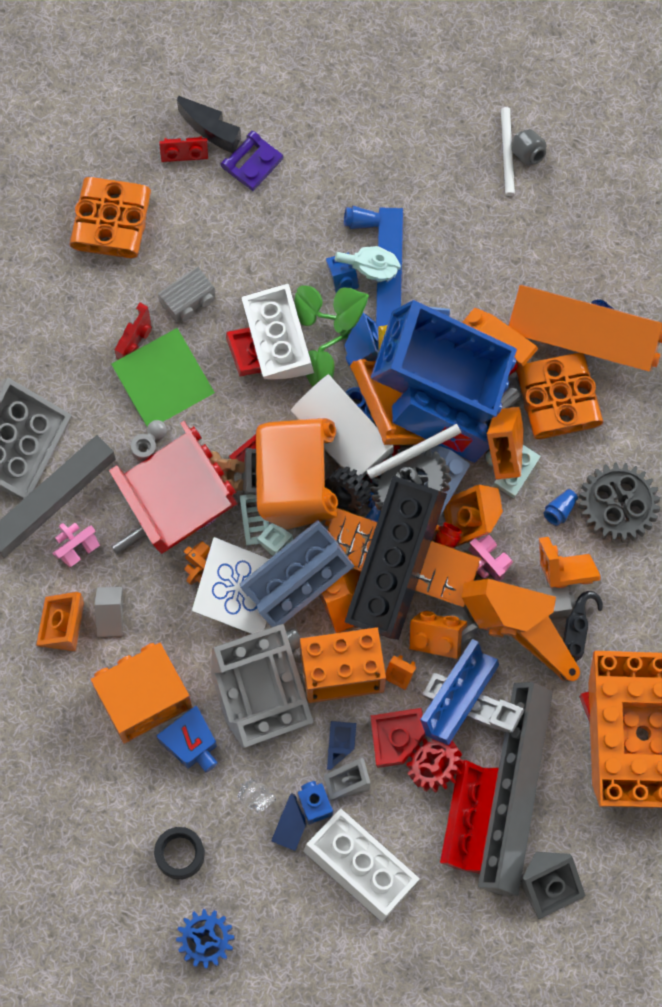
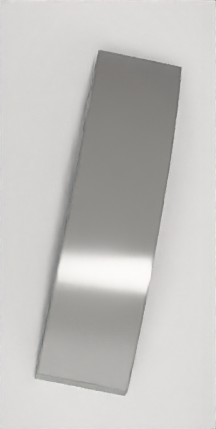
[422,673,524,733]

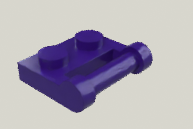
[220,130,284,191]

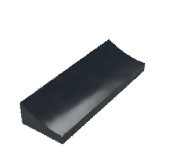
[345,476,447,640]

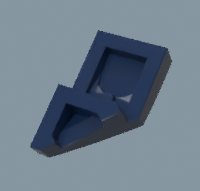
[327,721,357,770]
[271,793,306,851]

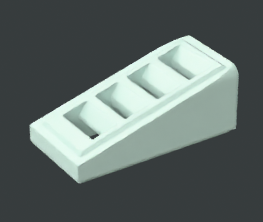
[240,494,269,546]

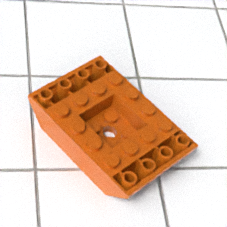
[588,651,662,808]

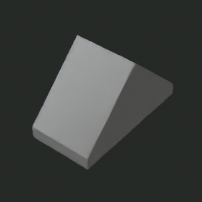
[95,587,123,638]
[324,758,371,800]

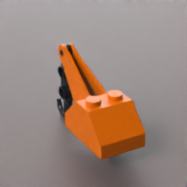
[461,579,603,681]

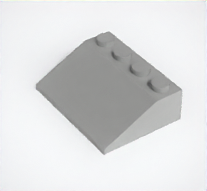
[0,378,71,499]

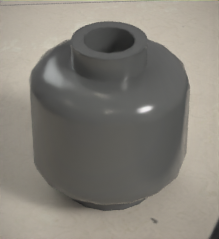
[511,129,547,165]

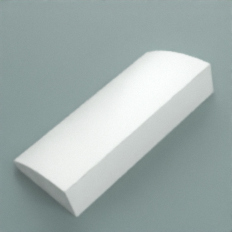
[242,284,314,380]
[291,374,394,476]
[303,809,420,922]

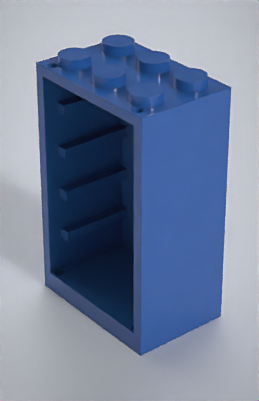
[370,300,517,422]

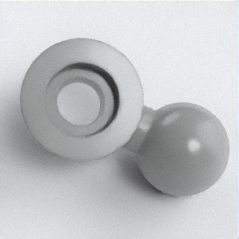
[131,420,167,461]

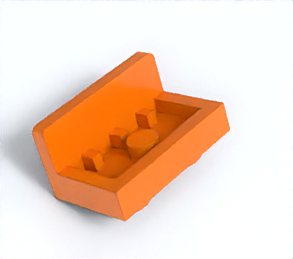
[409,611,467,659]

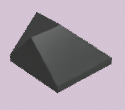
[520,852,586,919]

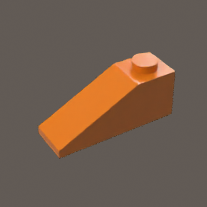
[462,307,538,367]

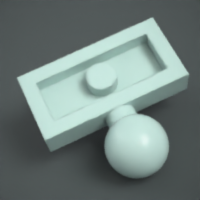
[486,445,541,498]

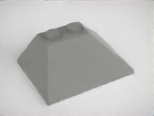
[211,624,314,748]

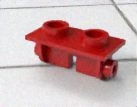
[159,136,208,162]

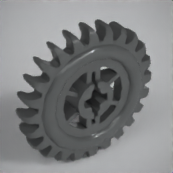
[370,446,451,511]

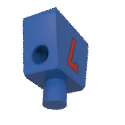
[156,706,218,773]

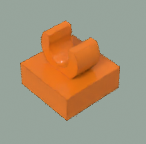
[385,655,416,690]

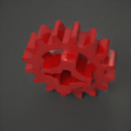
[406,738,464,792]

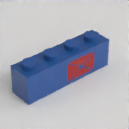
[392,387,490,463]

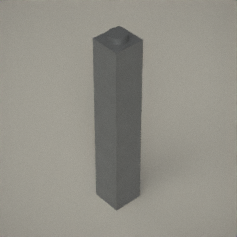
[0,435,116,558]

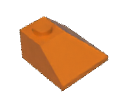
[443,484,503,548]
[319,569,361,633]

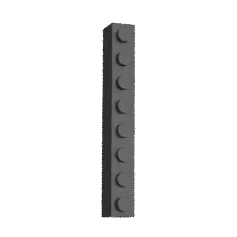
[478,682,553,896]

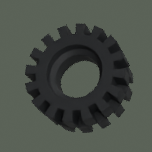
[324,467,371,514]

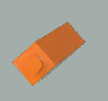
[487,407,524,480]

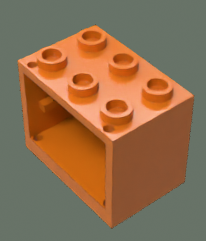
[300,627,386,703]
[91,642,192,744]

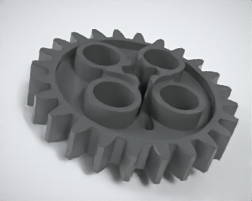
[578,462,661,543]

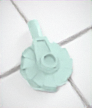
[335,246,401,282]

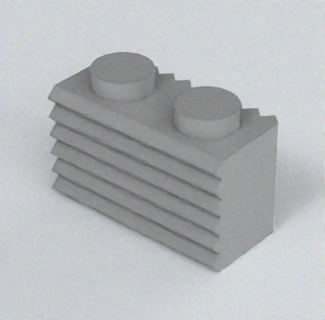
[158,267,215,323]

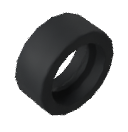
[154,827,205,880]

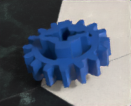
[176,909,235,969]

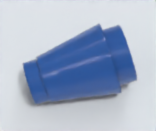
[344,205,380,229]
[543,489,578,526]

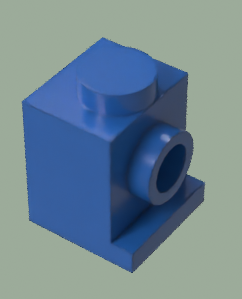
[298,781,333,825]

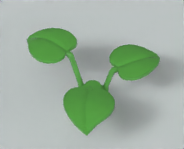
[294,285,369,387]

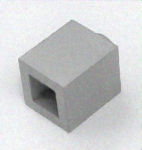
[536,587,575,618]

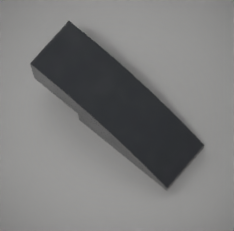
[177,96,241,153]

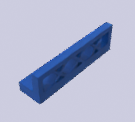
[420,639,500,745]

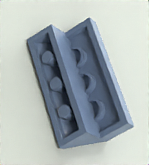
[240,520,354,627]

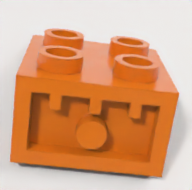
[539,537,601,588]

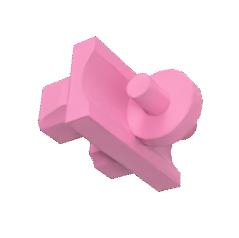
[52,523,100,567]
[468,535,513,582]

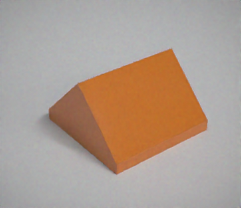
[36,592,84,652]

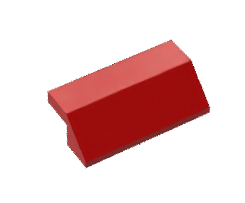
[440,760,499,874]

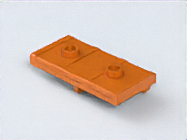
[350,359,426,445]

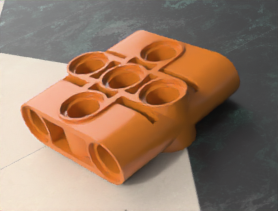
[69,177,151,258]
[516,353,604,439]

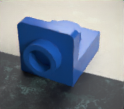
[326,252,359,293]

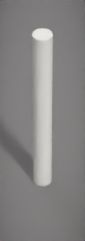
[501,107,515,196]
[367,424,461,479]

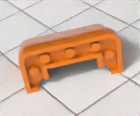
[256,418,338,530]

